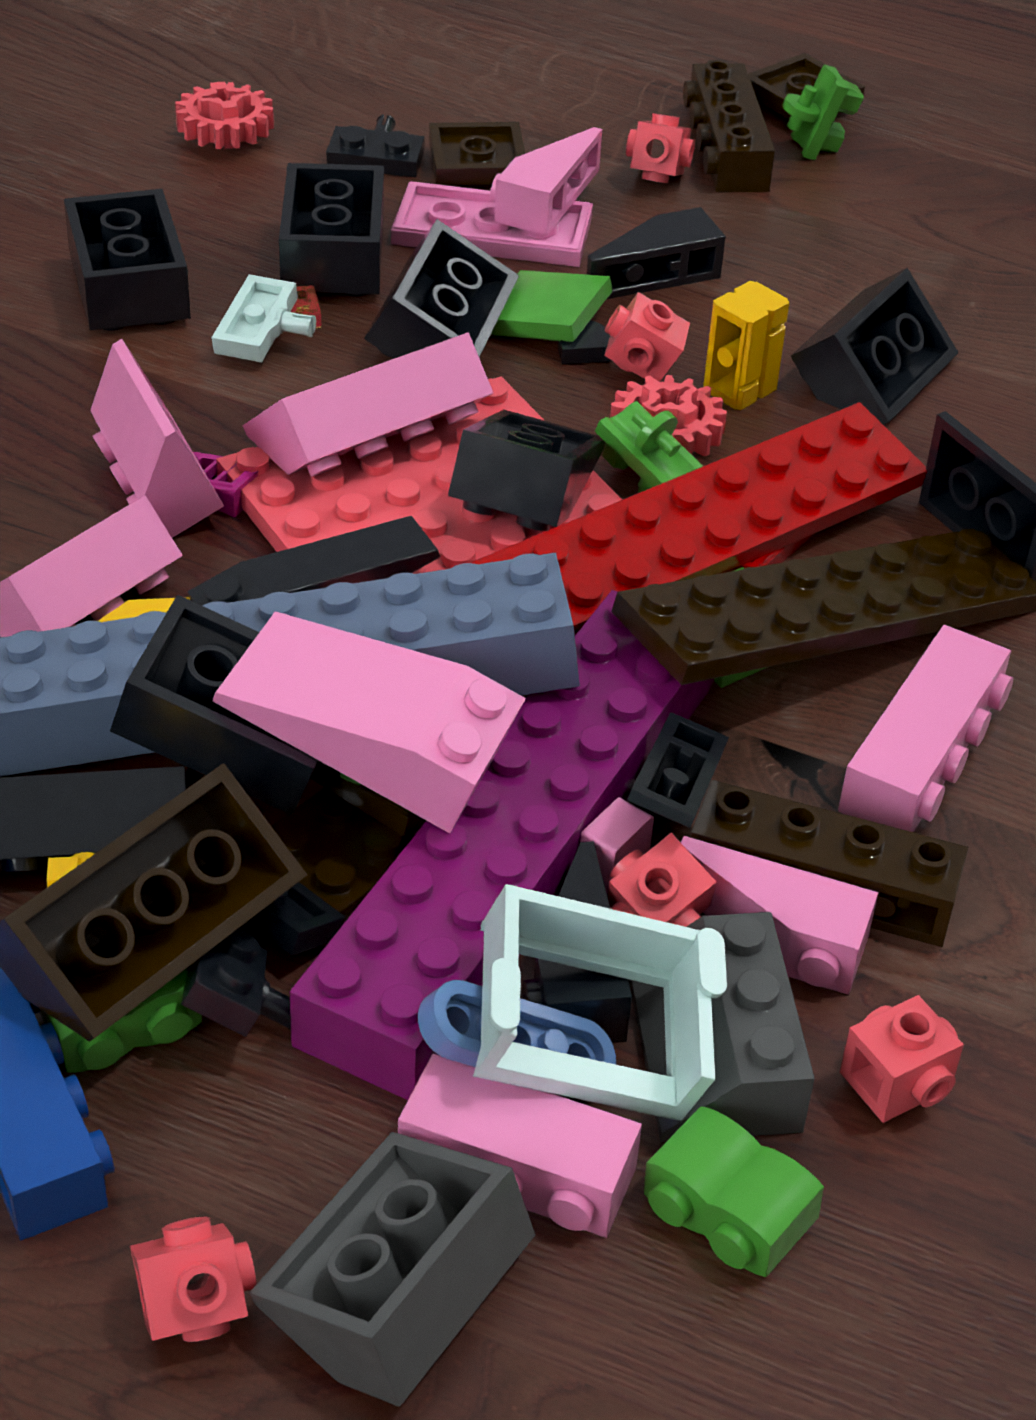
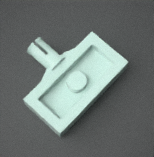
[211,274,316,362]

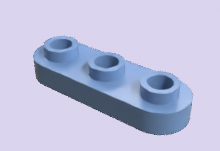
[418,980,616,1067]

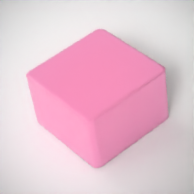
[580,797,654,895]

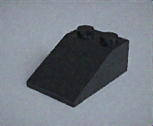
[448,409,605,531]

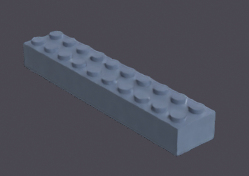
[0,553,580,776]

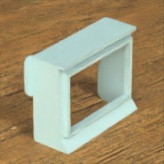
[473,884,727,1121]

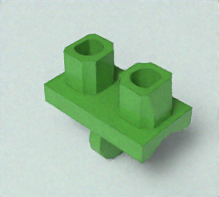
[782,65,863,160]
[594,401,703,493]

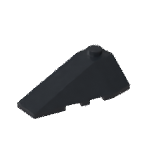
[184,516,440,606]

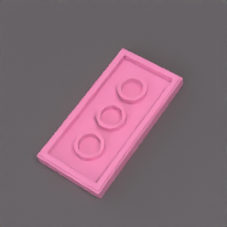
[391,181,593,267]

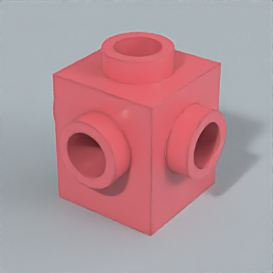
[626,113,695,183]
[604,292,690,382]
[607,833,717,927]
[840,995,964,1123]
[130,1217,257,1342]

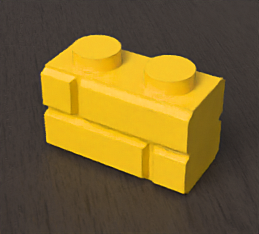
[703,281,790,410]

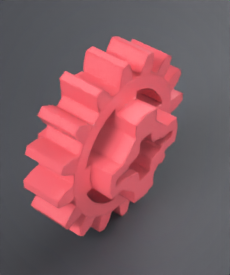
[175,82,274,149]
[610,375,727,457]

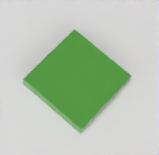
[490,270,612,342]

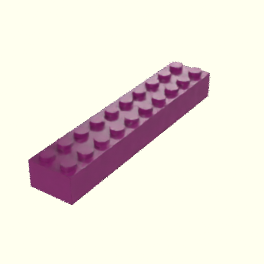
[290,590,715,1101]

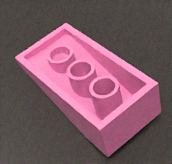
[212,611,526,833]

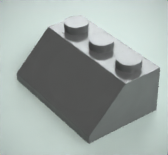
[629,912,815,1142]
[249,1132,535,1407]

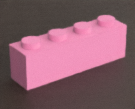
[838,625,1014,832]

